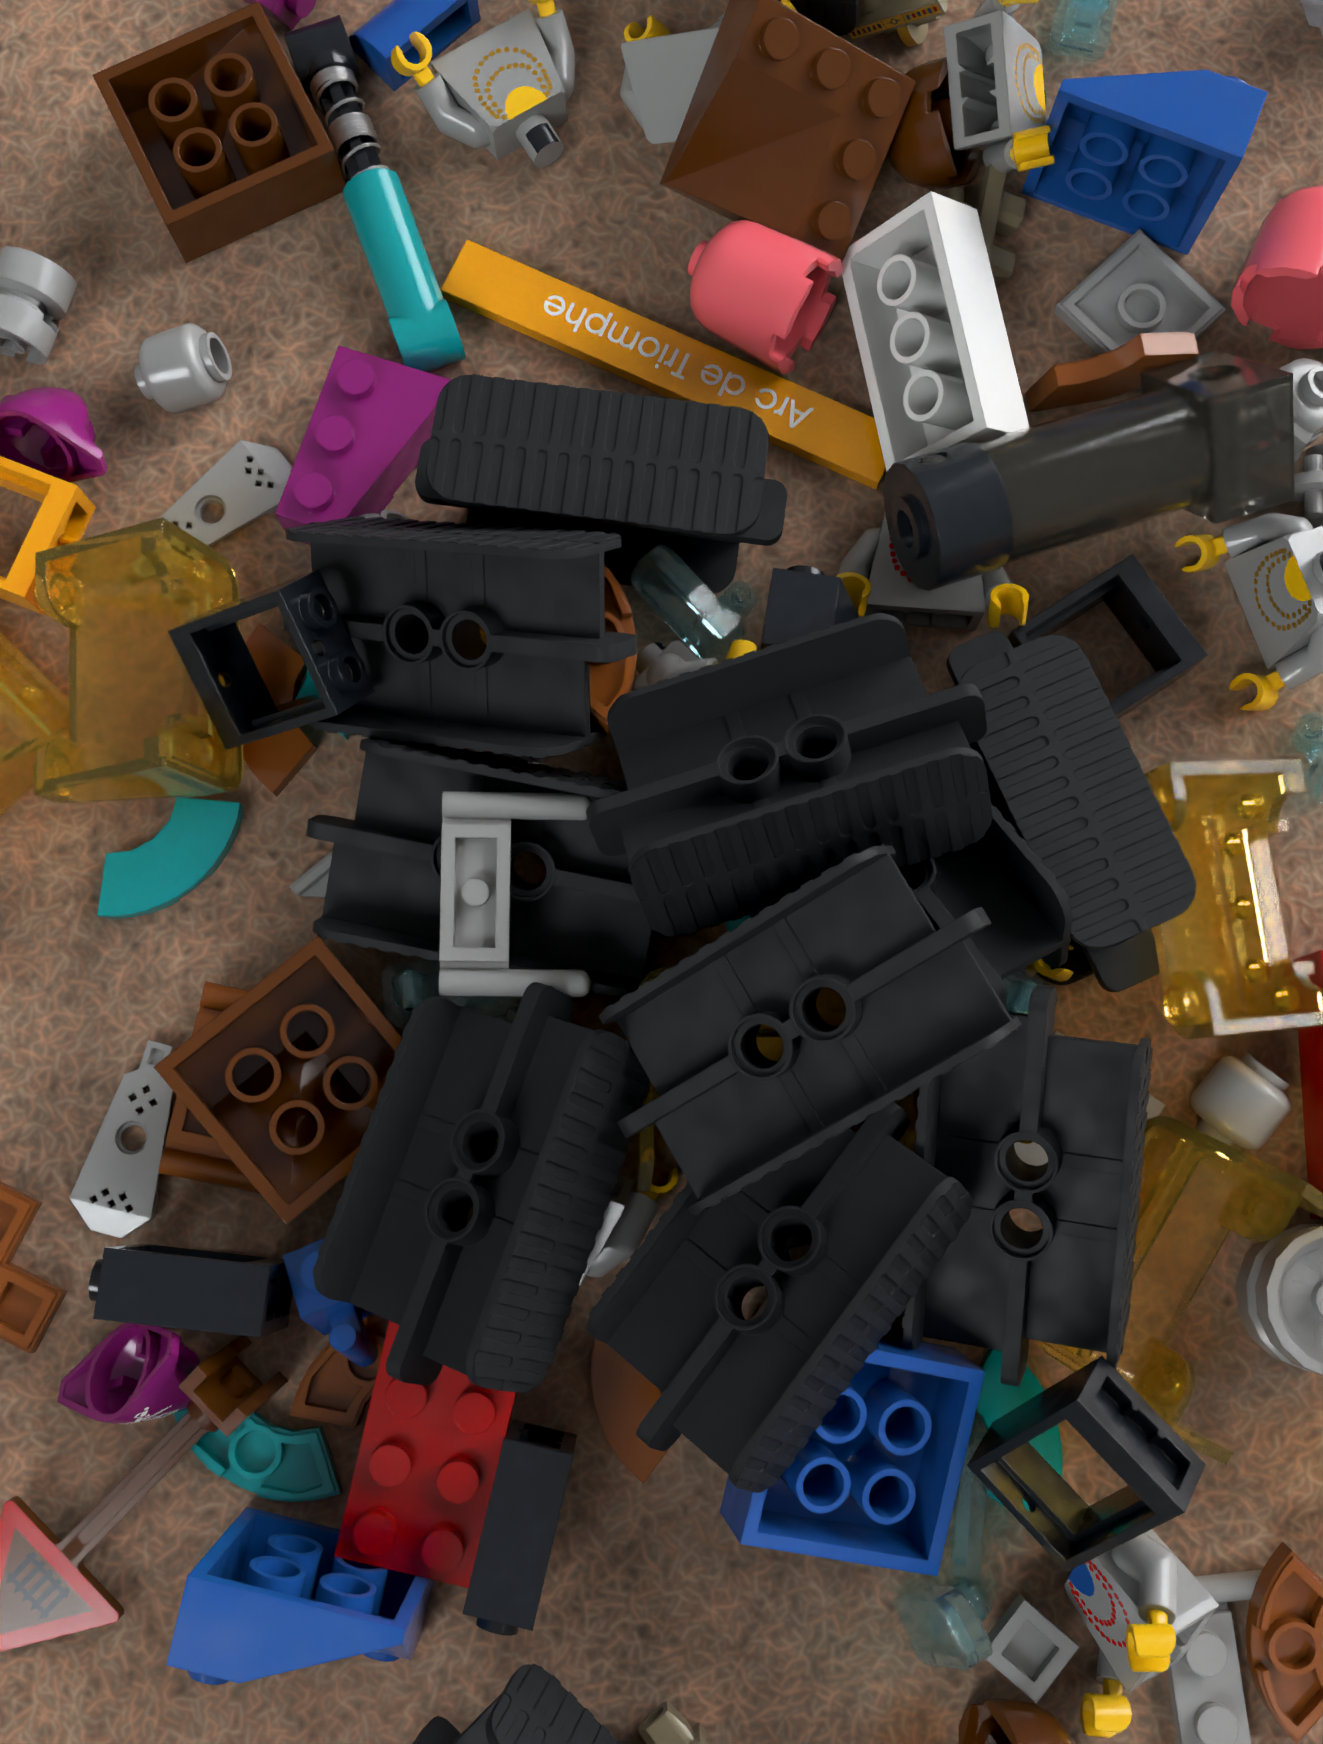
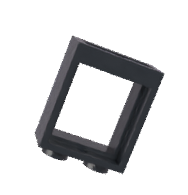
[1007,554,1207,719]
[168,569,375,750]
[89,1244,293,1338]
[967,1356,1206,1572]
[462,1419,577,1635]

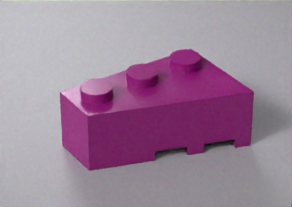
[275,346,451,545]

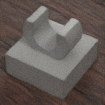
[977,1593,1079,1704]

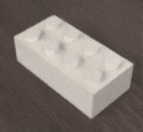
[842,191,1032,471]

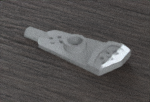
[129,440,292,575]
[69,1040,174,1238]

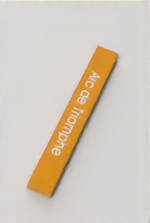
[440,239,886,490]

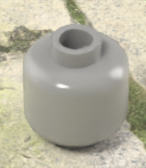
[134,323,232,414]
[1190,1052,1291,1152]

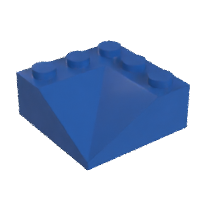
[1021,70,1268,255]
[720,1335,985,1576]
[166,1507,434,1685]

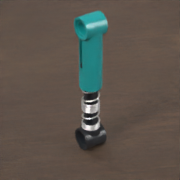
[284,15,466,372]

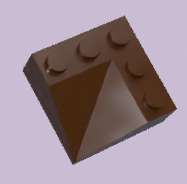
[660,0,916,262]
[93,1,346,263]
[154,936,402,1225]

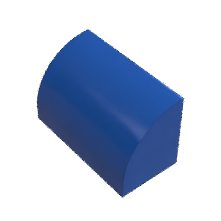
[349,0,481,92]

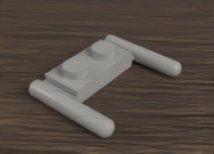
[439,791,592,997]
[1167,1569,1262,1744]

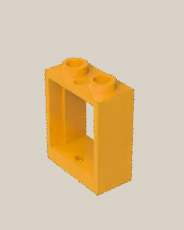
[0,456,96,615]

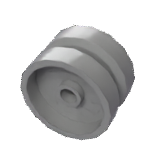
[1236,1223,1323,1376]

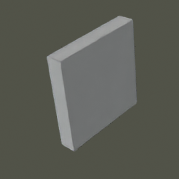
[1054,229,1226,393]

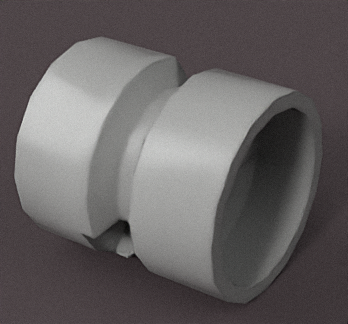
[0,246,77,365]

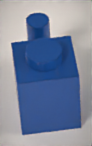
[282,1238,378,1367]

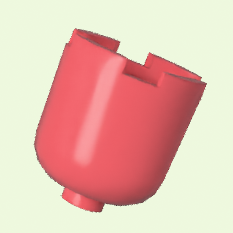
[1231,185,1323,350]
[688,220,843,375]

